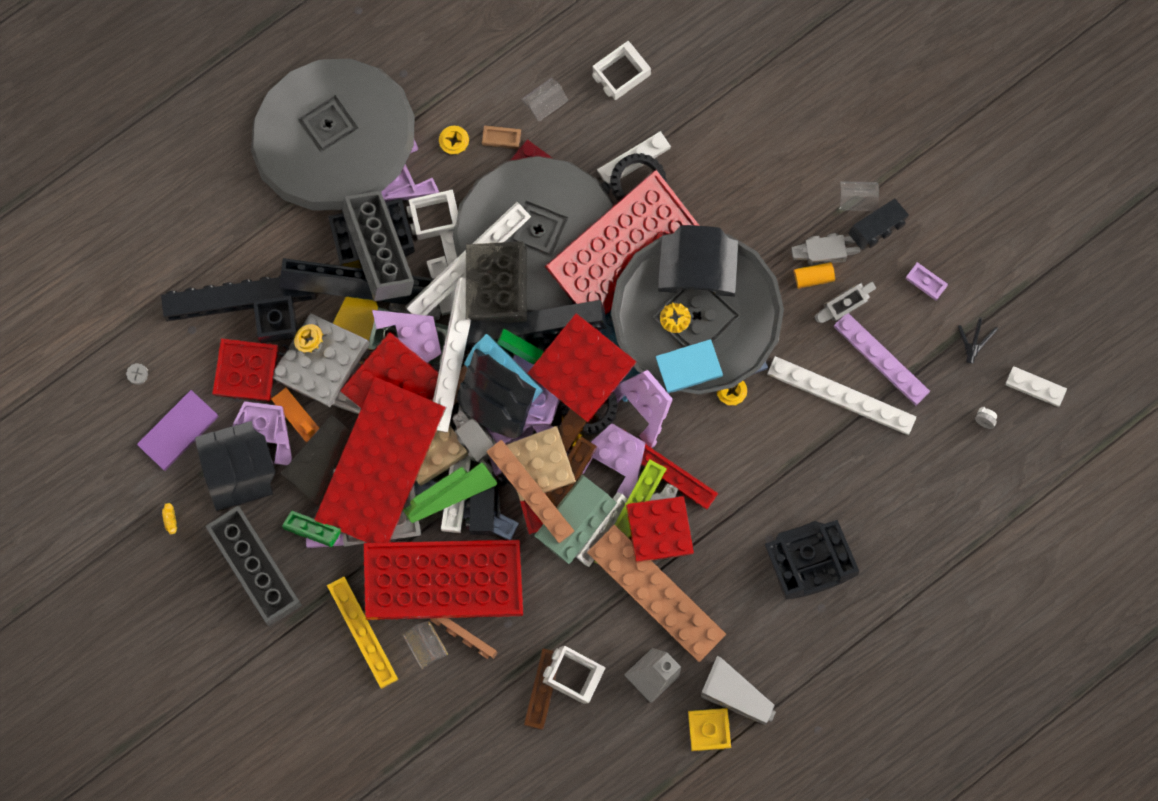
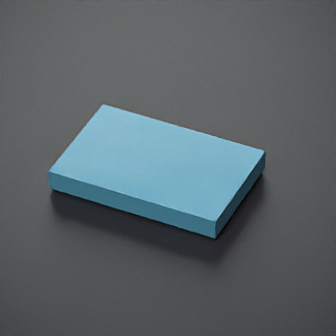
[656,339,723,393]

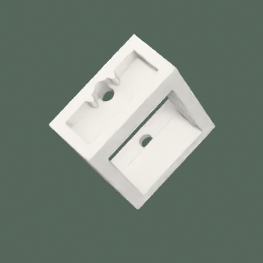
[592,41,651,100]
[406,190,458,240]
[543,646,605,704]

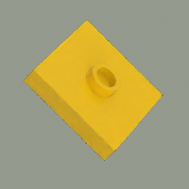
[688,708,731,752]

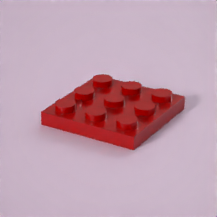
[212,339,278,402]
[626,496,694,563]

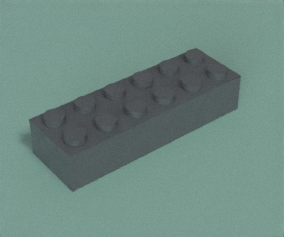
[342,191,414,301]
[205,505,302,627]

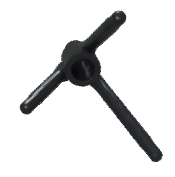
[958,317,998,364]
[492,468,513,518]

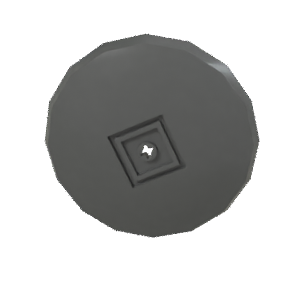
[251,58,415,211]
[453,156,615,314]
[611,233,784,395]

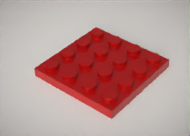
[527,313,637,422]
[340,332,439,409]

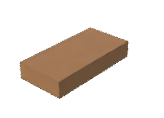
[482,126,521,149]

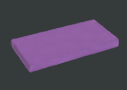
[137,390,219,471]

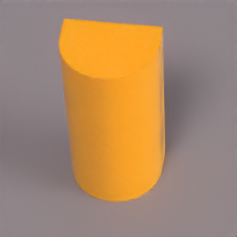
[794,262,835,289]

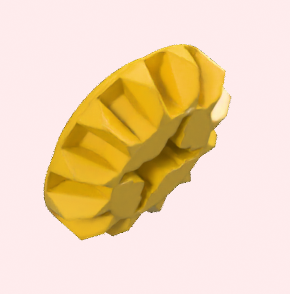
[439,126,469,155]
[660,303,691,333]
[294,324,323,353]
[717,381,747,406]
[162,503,177,534]

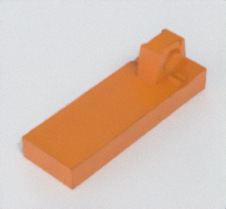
[271,388,322,444]

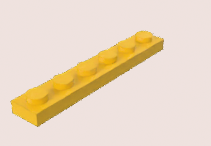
[327,577,399,689]

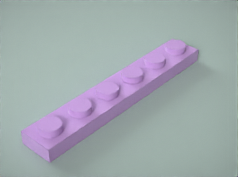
[834,313,930,406]

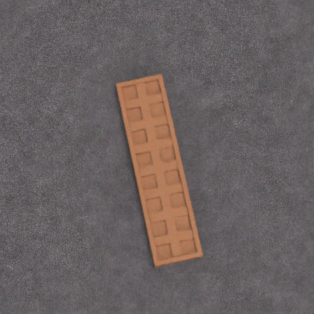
[587,525,726,662]

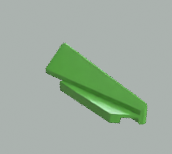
[403,462,497,523]

